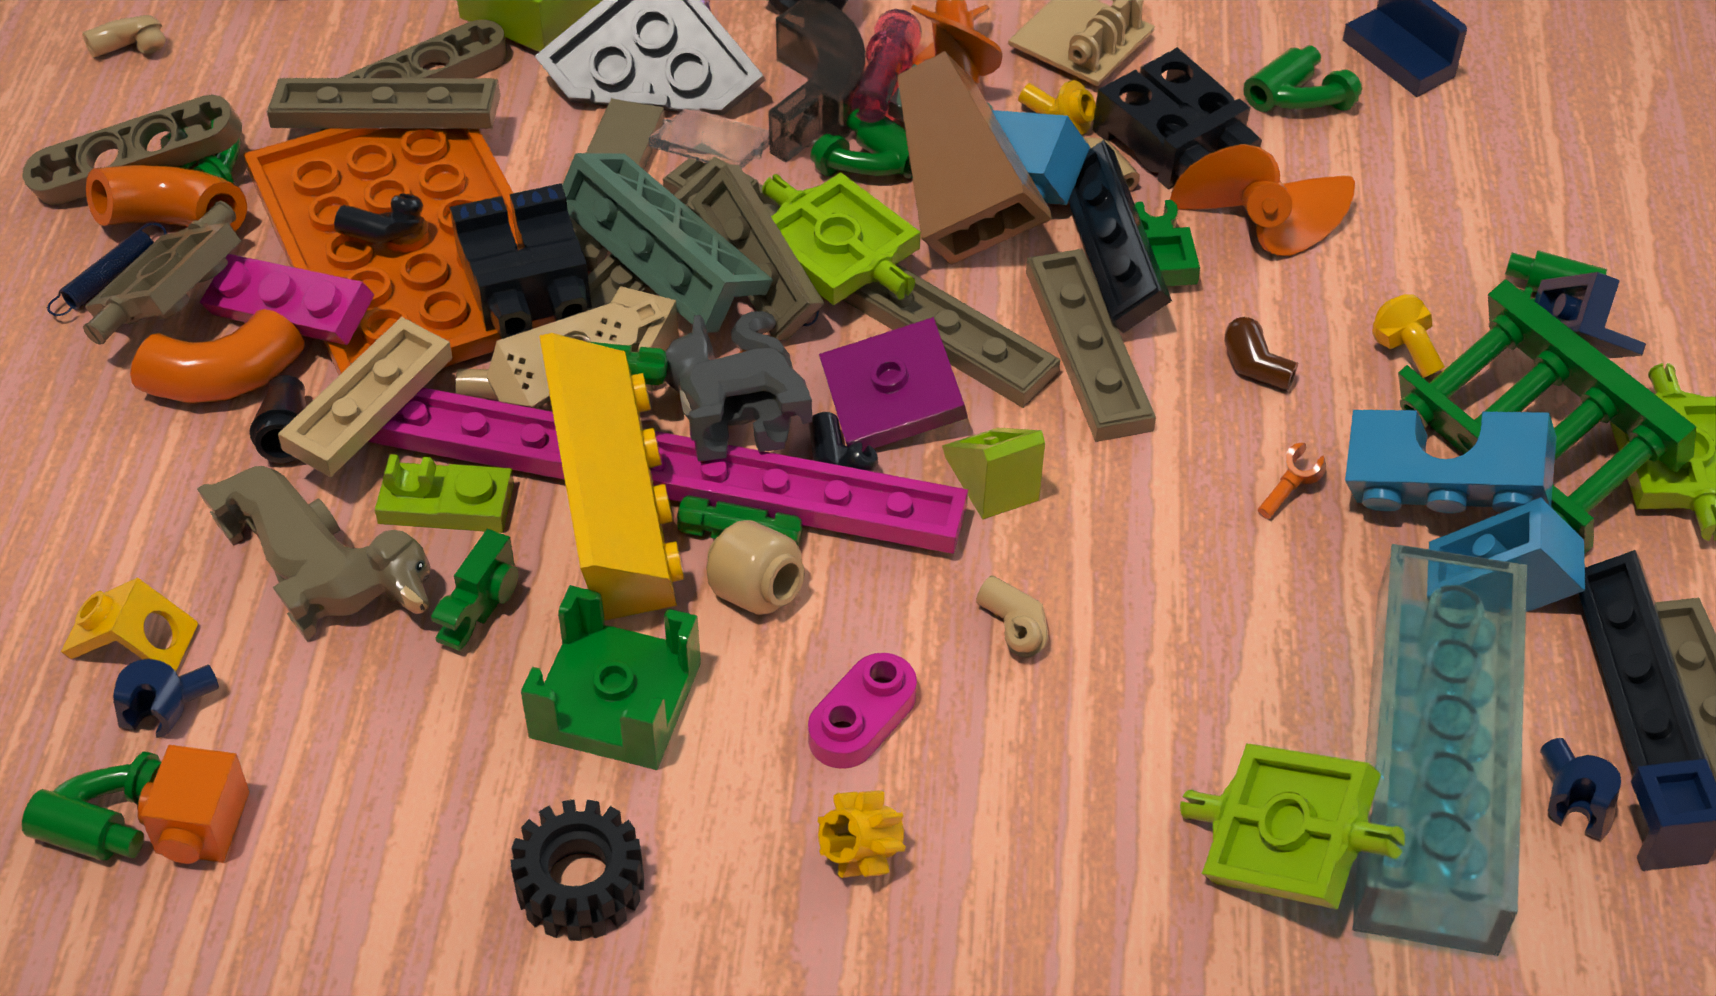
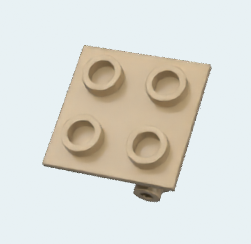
[1008,0,1155,86]

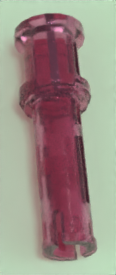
[852,9,922,123]

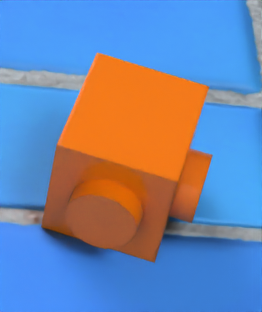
[138,744,250,863]

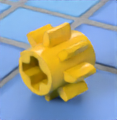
[817,790,906,878]

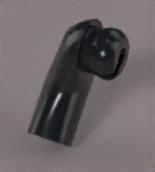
[334,193,424,244]
[809,412,878,471]

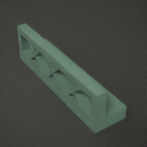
[562,153,773,333]

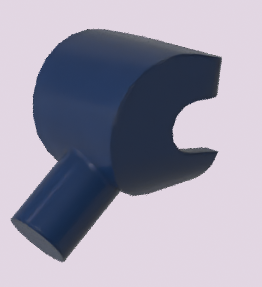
[113,659,219,738]
[1540,738,1621,841]

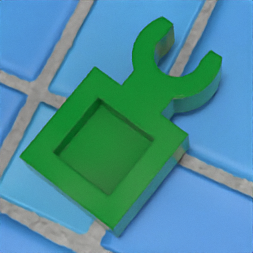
[1135,200,1200,286]
[431,528,519,651]

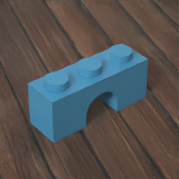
[1345,410,1557,513]

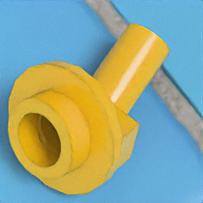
[1018,80,1096,135]
[1372,294,1445,378]

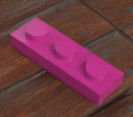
[200,254,374,345]

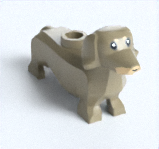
[197,466,430,642]

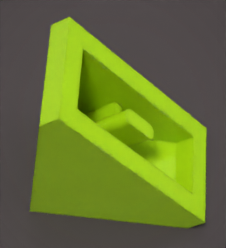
[942,427,1045,520]

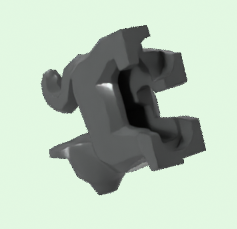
[664,311,812,461]

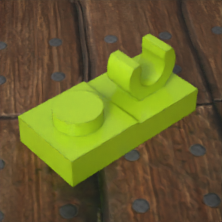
[375,454,514,533]

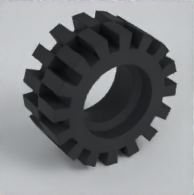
[510,799,644,941]

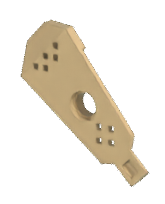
[487,296,664,409]

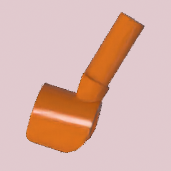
[1257,442,1326,519]

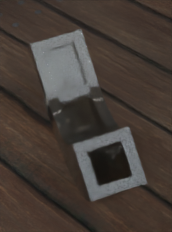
[768,0,865,163]

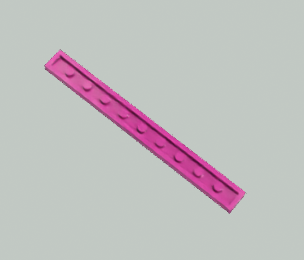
[368,388,968,554]

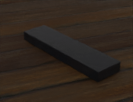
[1068,140,1172,333]
[1578,550,1715,779]

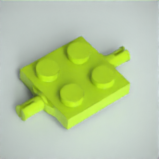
[762,173,921,305]
[1610,363,1716,541]
[1180,743,1405,910]

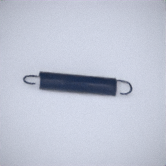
[47,222,167,316]

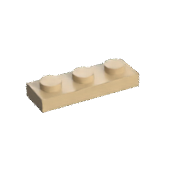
[278,317,452,477]

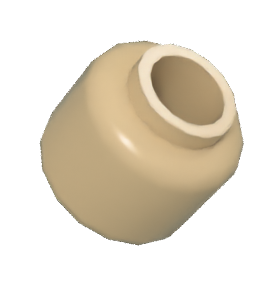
[706,520,805,615]

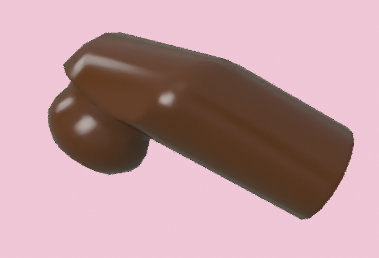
[1224,317,1298,391]

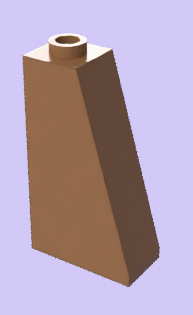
[897,51,1052,265]

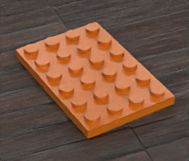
[243,128,555,375]

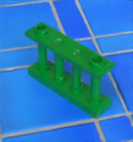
[1398,279,1697,555]

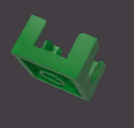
[521,585,701,770]

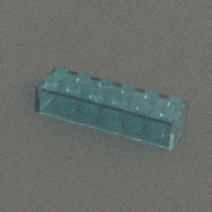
[1352,544,1527,956]

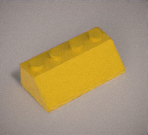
[539,333,685,621]

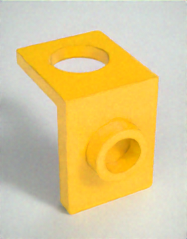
[61,577,198,671]

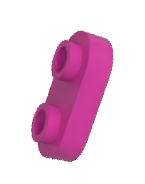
[808,653,917,769]

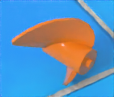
[911,0,1003,84]
[1170,144,1355,256]

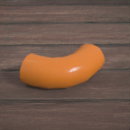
[86,165,247,231]
[130,309,304,404]

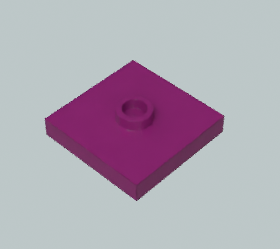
[819,317,968,452]

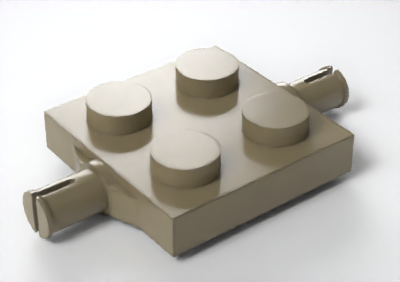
[83,201,241,345]

